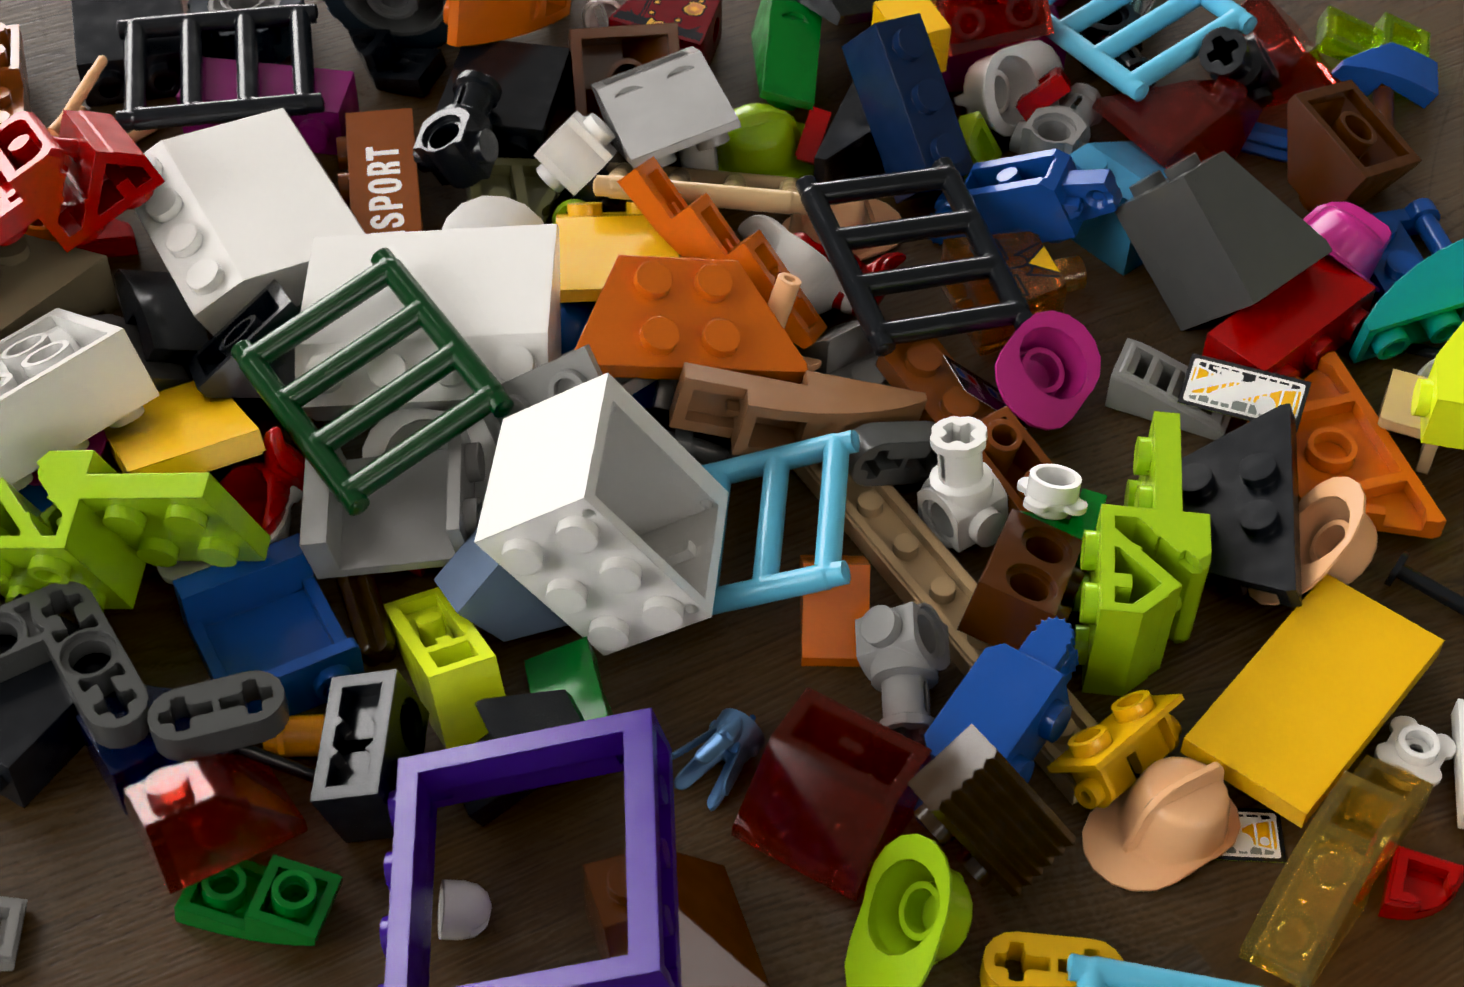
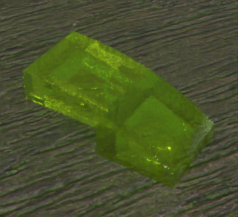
[1315,5,1430,61]

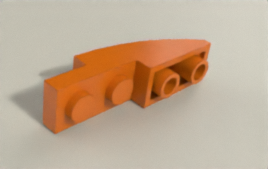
[443,0,571,47]

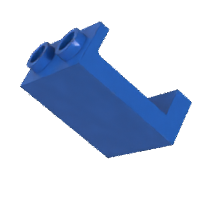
[172,533,365,716]

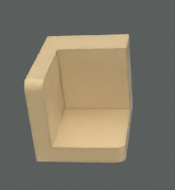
[1378,368,1438,475]

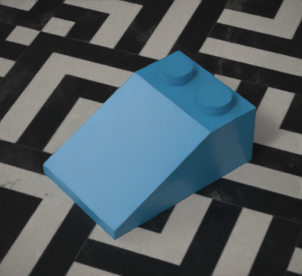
[1069,140,1183,276]

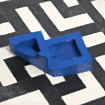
[1332,42,1438,108]

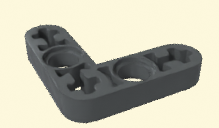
[0,581,151,749]

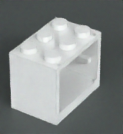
[474,373,729,656]

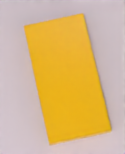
[104,381,266,474]
[1180,574,1445,828]

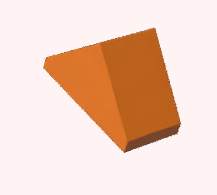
[799,555,871,667]

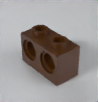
[957,508,1086,650]

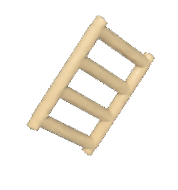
[593,162,807,215]

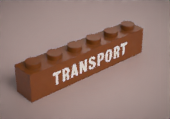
[336,108,424,234]

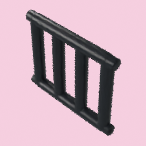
[115,4,325,131]
[795,157,1033,357]

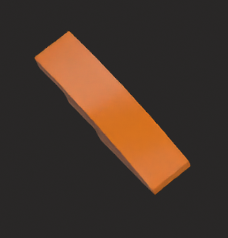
[617,156,827,349]

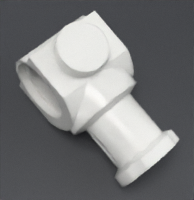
[533,111,617,196]
[917,416,1008,553]

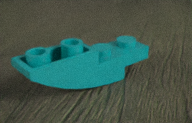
[1349,238,1464,363]

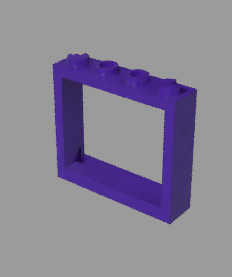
[378,707,682,987]

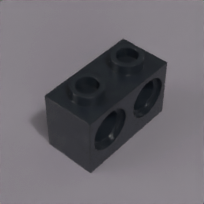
[310,669,430,843]

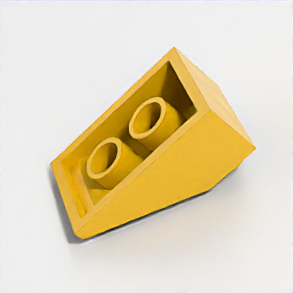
[556,201,679,303]

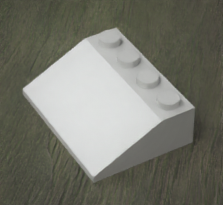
[134,108,366,336]
[295,224,561,421]
[0,308,160,491]

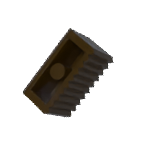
[907,724,1076,896]

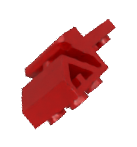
[0,109,165,253]

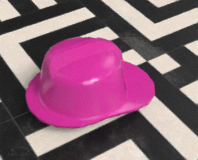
[1303,202,1392,293]
[995,310,1101,431]

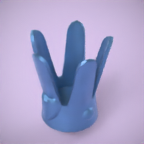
[672,708,765,812]

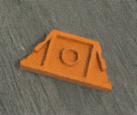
[574,255,808,384]
[1247,351,1447,539]

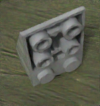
[591,46,741,168]

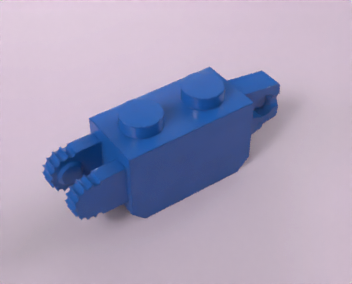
[928,148,1122,251]
[913,616,1079,842]

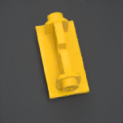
[1047,690,1184,809]

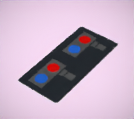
[943,355,1027,429]

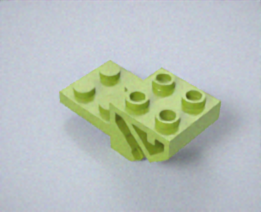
[1071,411,1212,696]
[0,450,271,612]

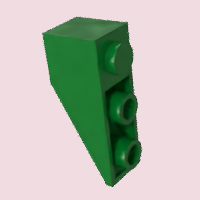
[751,0,822,111]

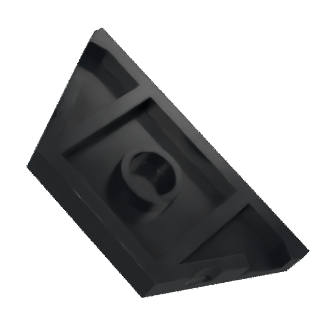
[1181,403,1302,608]

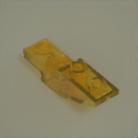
[1238,754,1433,987]

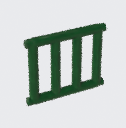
[231,248,514,516]

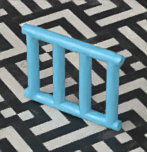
[1007,0,1257,102]
[702,429,860,615]

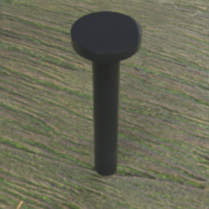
[1384,551,1464,616]

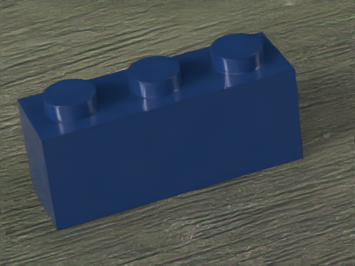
[842,13,974,204]

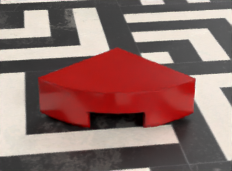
[1016,66,1072,122]
[795,107,832,165]
[77,218,138,257]
[1378,845,1464,920]

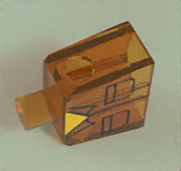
[941,231,1087,356]

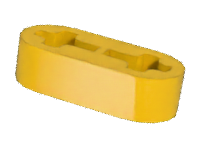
[979,931,1123,987]

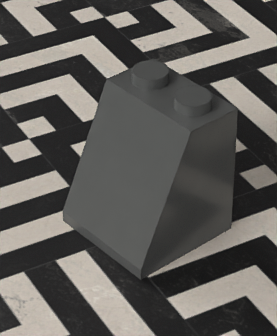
[1114,151,1332,331]

